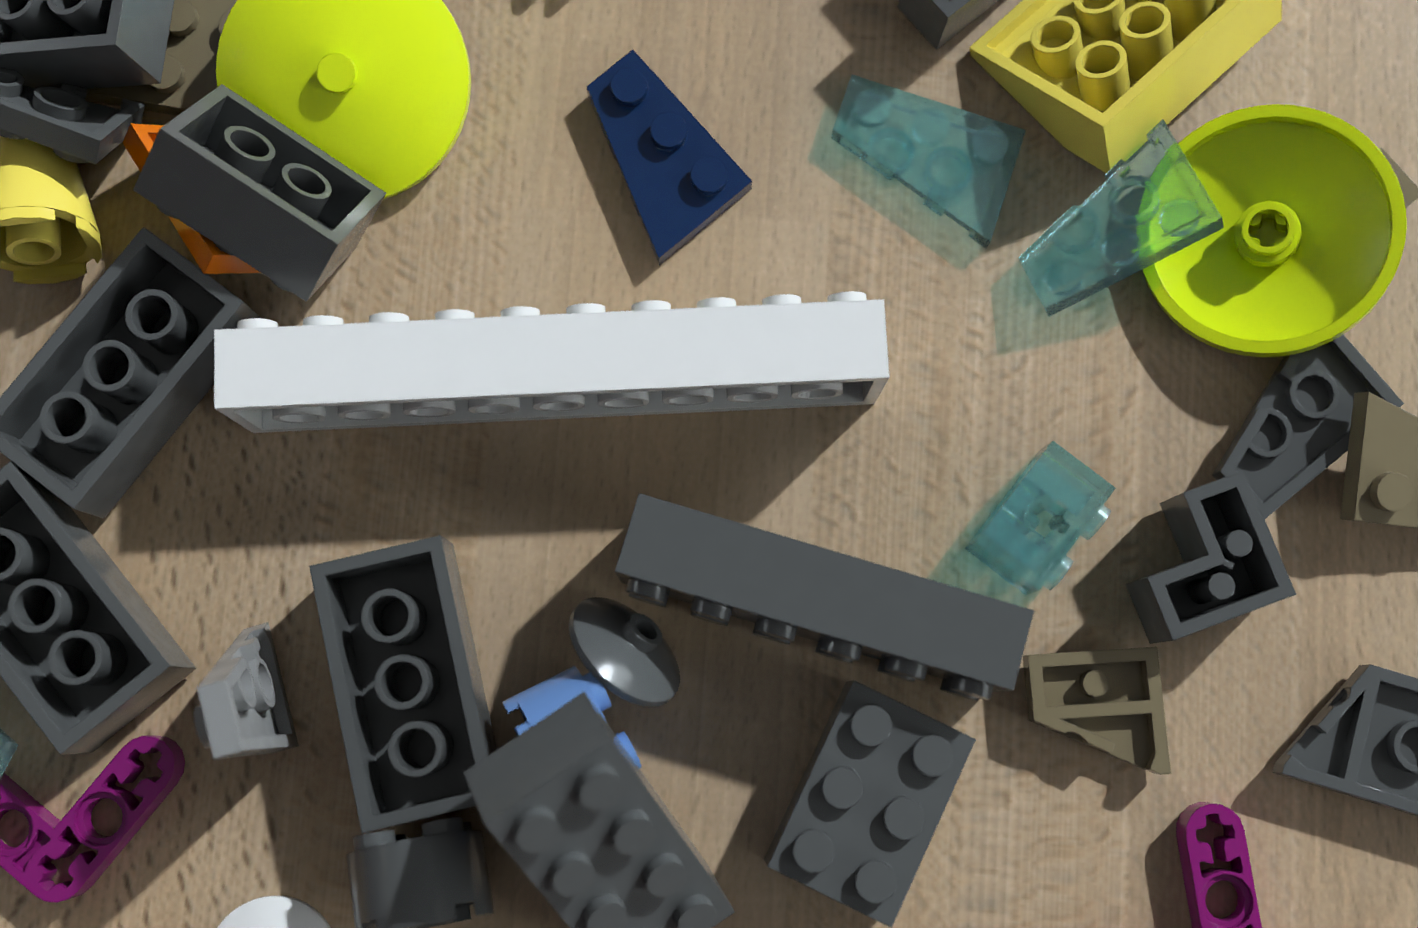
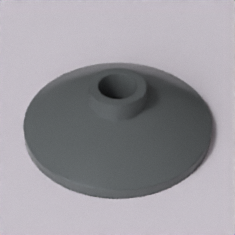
[569,597,680,707]

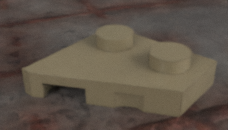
[1023,647,1171,775]

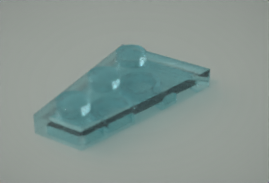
[831,75,1026,248]
[1018,119,1224,317]

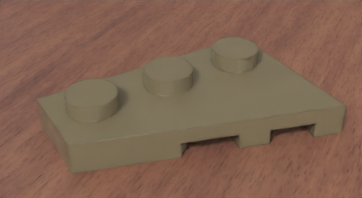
[1340,392,1418,528]

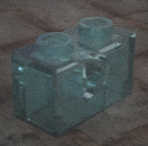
[965,441,1116,595]

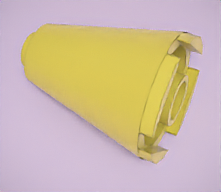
[0,136,102,284]

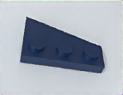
[586,49,752,266]

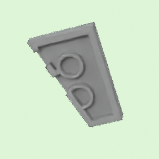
[194,622,299,759]

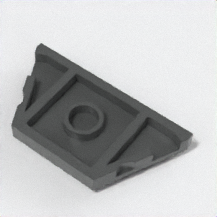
[1272,664,1418,817]

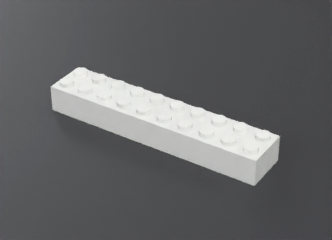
[214,291,889,433]

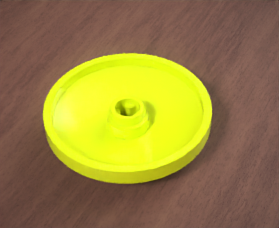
[216,0,471,199]
[1137,104,1407,357]

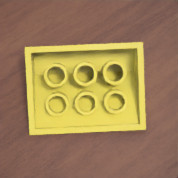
[969,0,1282,176]

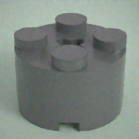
[347,817,494,928]

